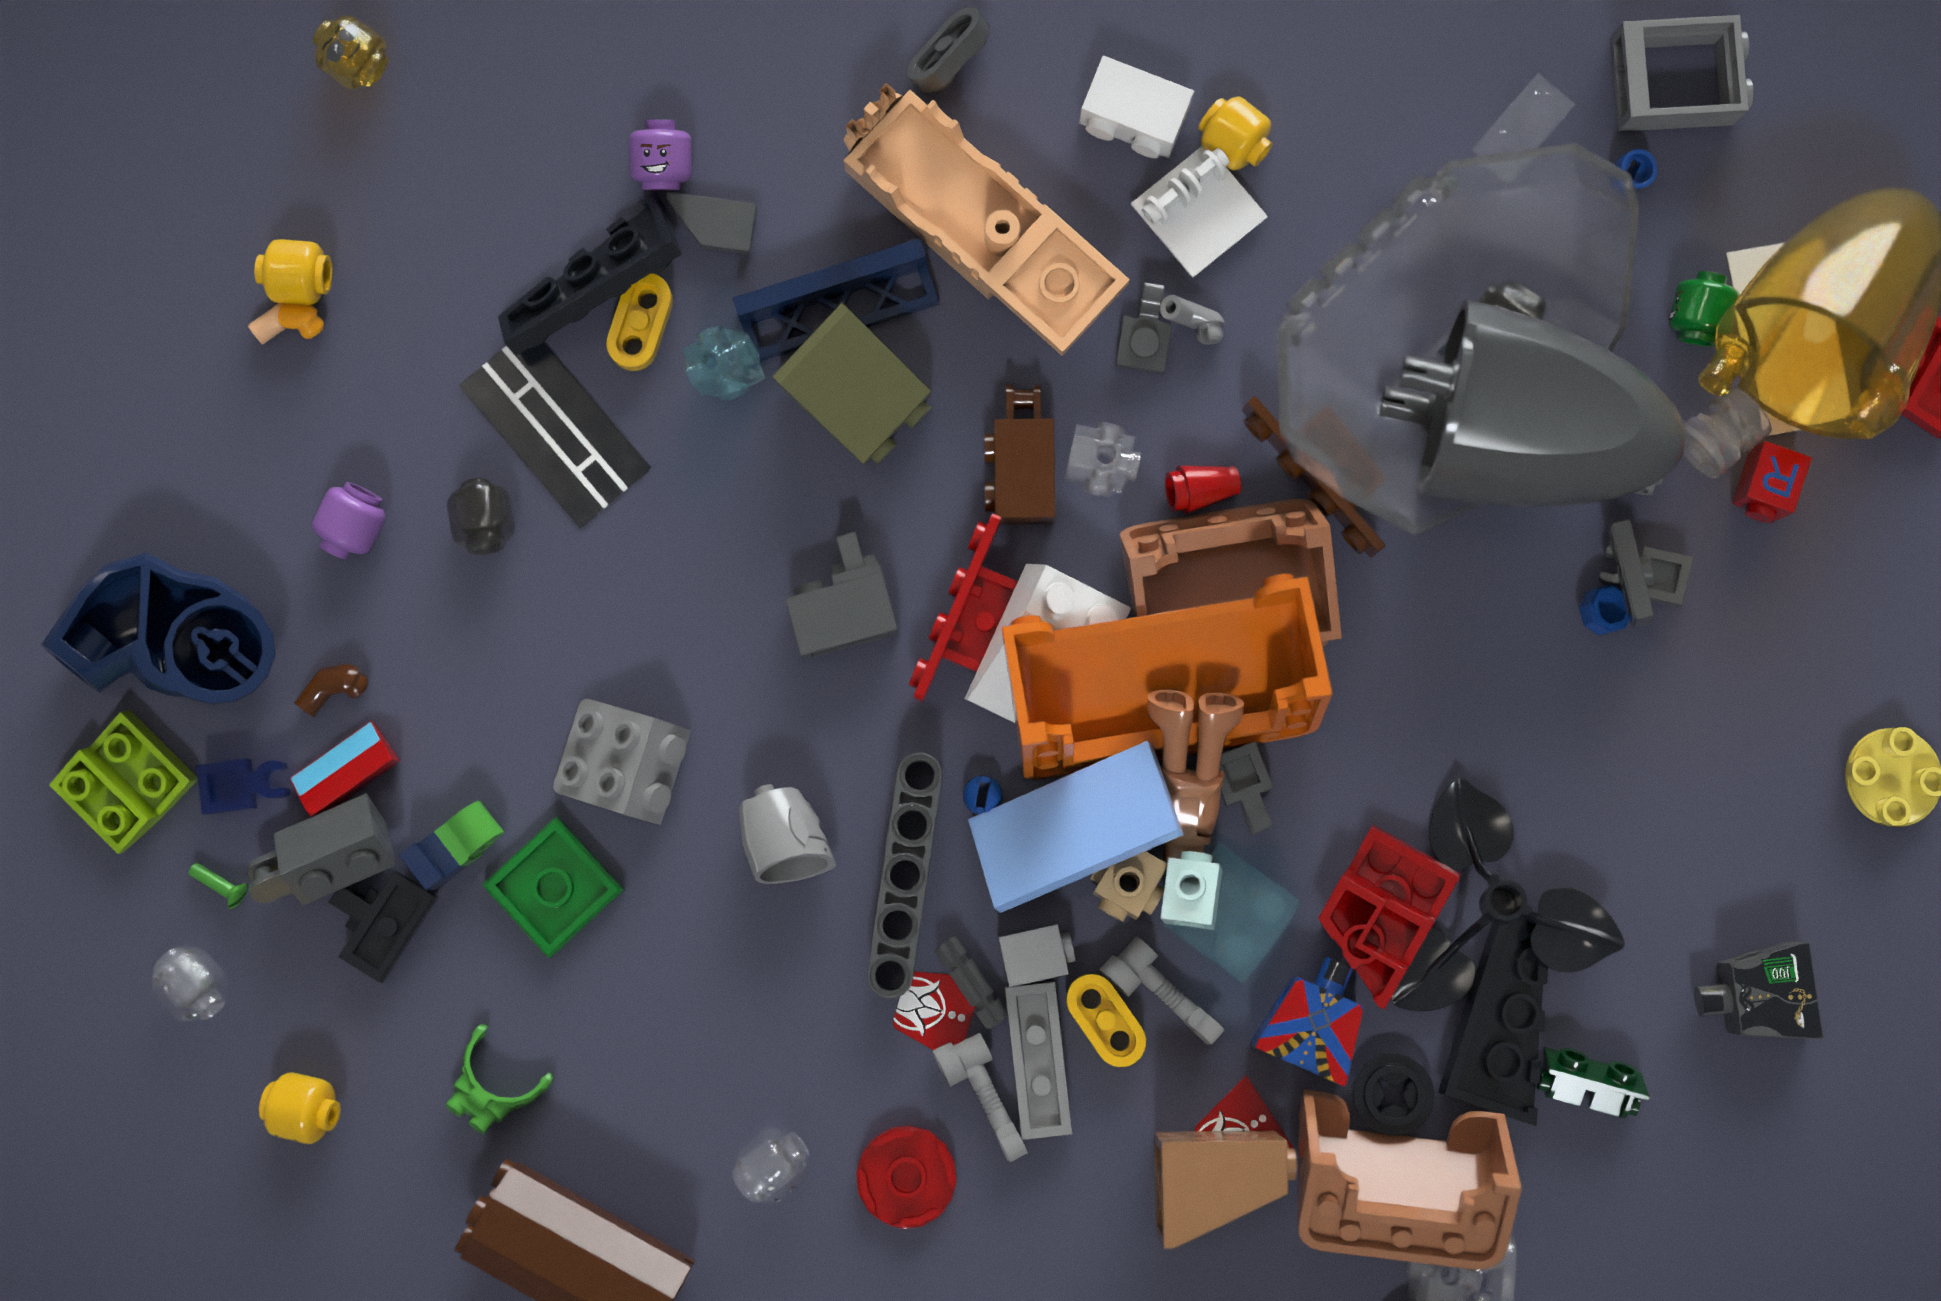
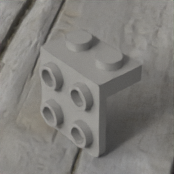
[553,699,691,825]

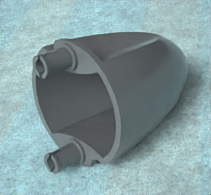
[1378,299,1687,507]

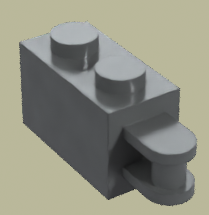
[247,793,396,906]

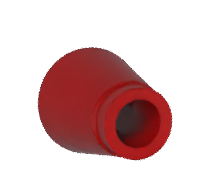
[1164,465,1241,514]

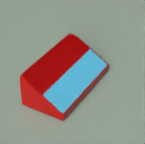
[289,720,401,817]

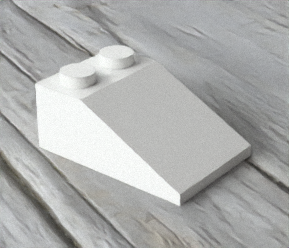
[965,564,1131,723]

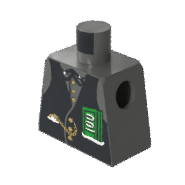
[1694,941,1824,1039]

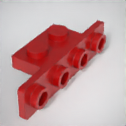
[909,513,1018,703]

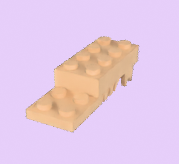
[843,83,1130,356]

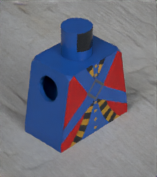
[1250,957,1363,1087]

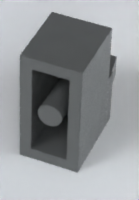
[785,532,899,660]

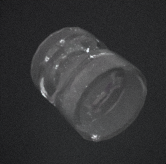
[1683,386,1772,479]

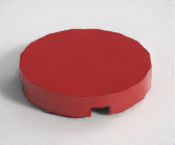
[856,1125,957,1229]

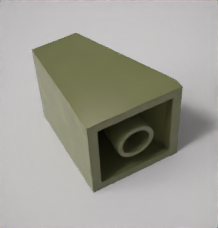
[772,303,932,467]

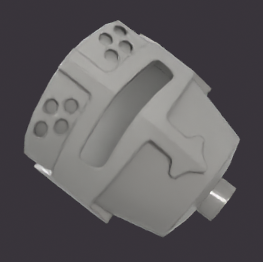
[738,784,836,884]

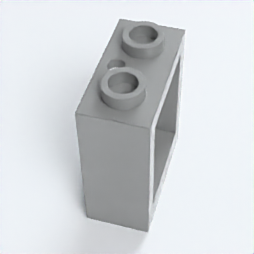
[1610,15,1754,132]

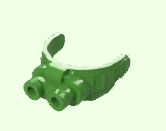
[445,1024,554,1135]

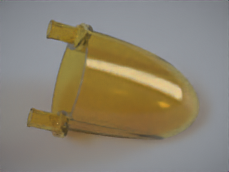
[1698,187,1941,440]

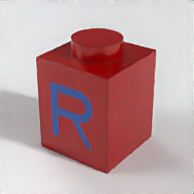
[1731,441,1812,523]

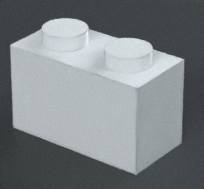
[1079,55,1194,158]

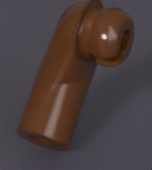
[294,664,369,717]

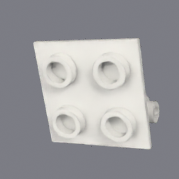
[1131,146,1268,278]

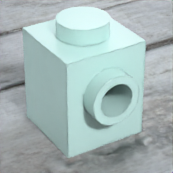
[1161,851,1223,930]

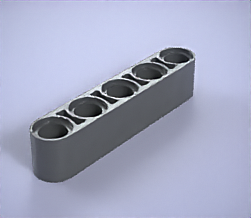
[867,752,943,999]

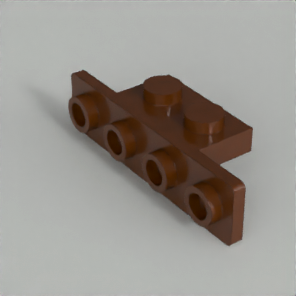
[1242,396,1386,558]

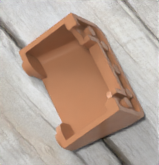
[1120,499,1342,647]
[1297,1090,1522,1270]

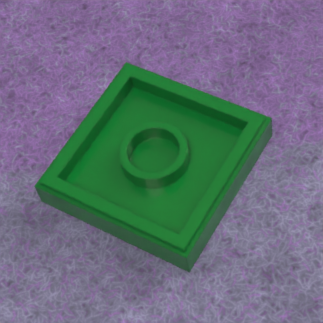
[482,817,625,959]

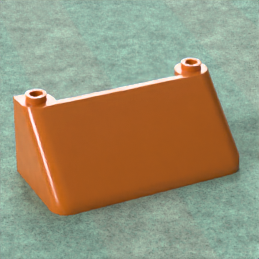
[1002,574,1333,780]

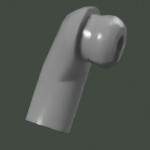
[1160,295,1225,345]

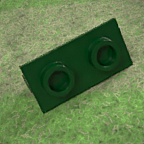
[1536,1047,1649,1118]

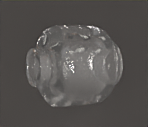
[151,946,229,1021]
[732,1127,809,1204]

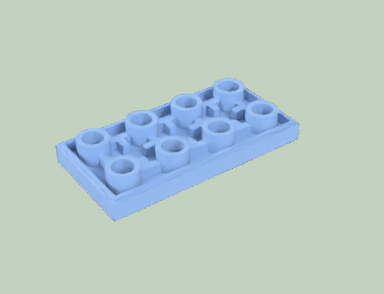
[968,741,1183,913]

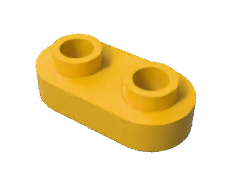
[606,273,673,371]
[1066,974,1146,1067]

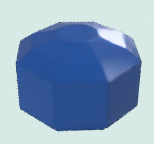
[1579,584,1629,636]

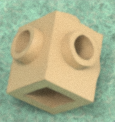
[1090,851,1168,922]

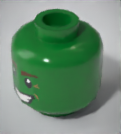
[1669,271,1740,347]

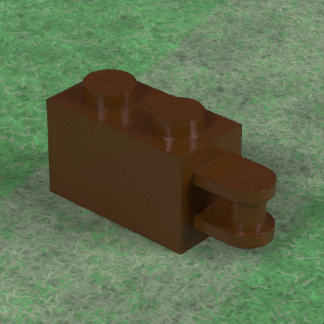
[984,384,1055,525]

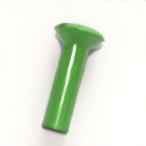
[188,862,248,909]

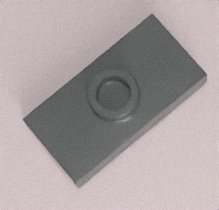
[1608,519,1655,627]

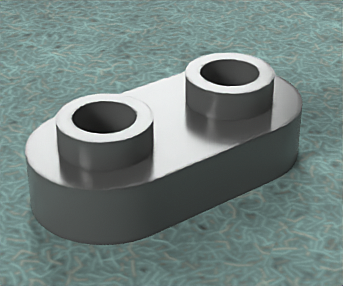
[907,7,990,93]

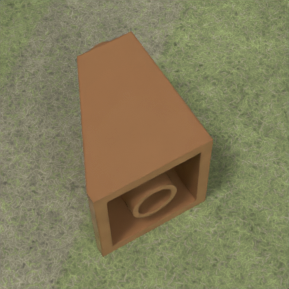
[1154,1130,1297,1249]

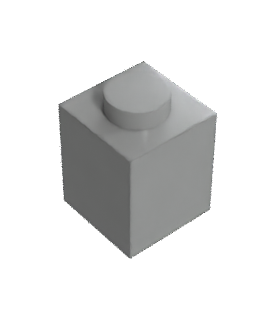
[998,924,1076,987]

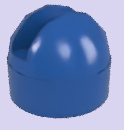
[1613,149,1657,190]
[963,775,1002,815]

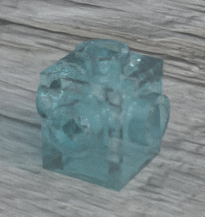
[682,325,766,401]

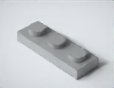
[1005,981,1072,1140]

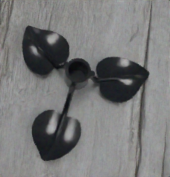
[1391,778,1625,1012]

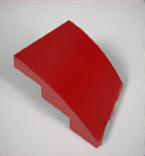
[1318,825,1462,1010]

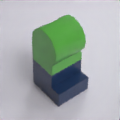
[398,800,504,890]

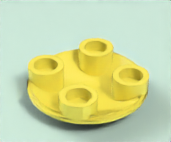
[1845,727,1941,827]

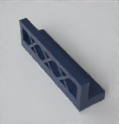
[732,238,939,364]

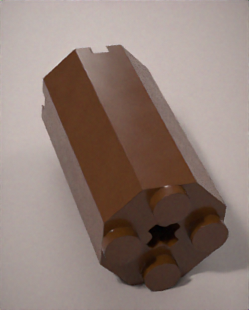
[454,1158,696,1301]

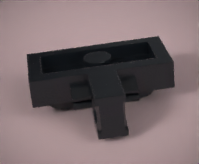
[328,870,439,983]

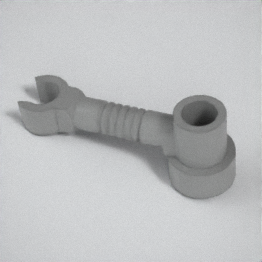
[1099,936,1225,1045]
[932,1033,1028,1162]

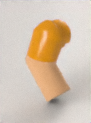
[248,303,324,345]

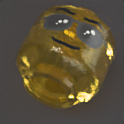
[313,15,389,90]

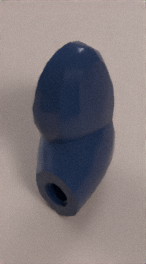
[41,552,276,705]

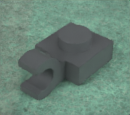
[1115,283,1173,375]
[1220,741,1274,835]

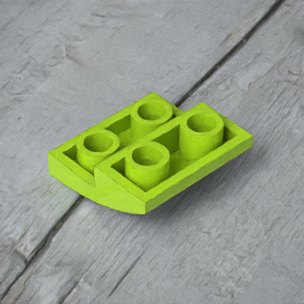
[49,710,199,854]

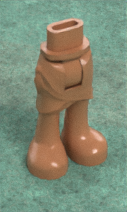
[1147,689,1244,861]

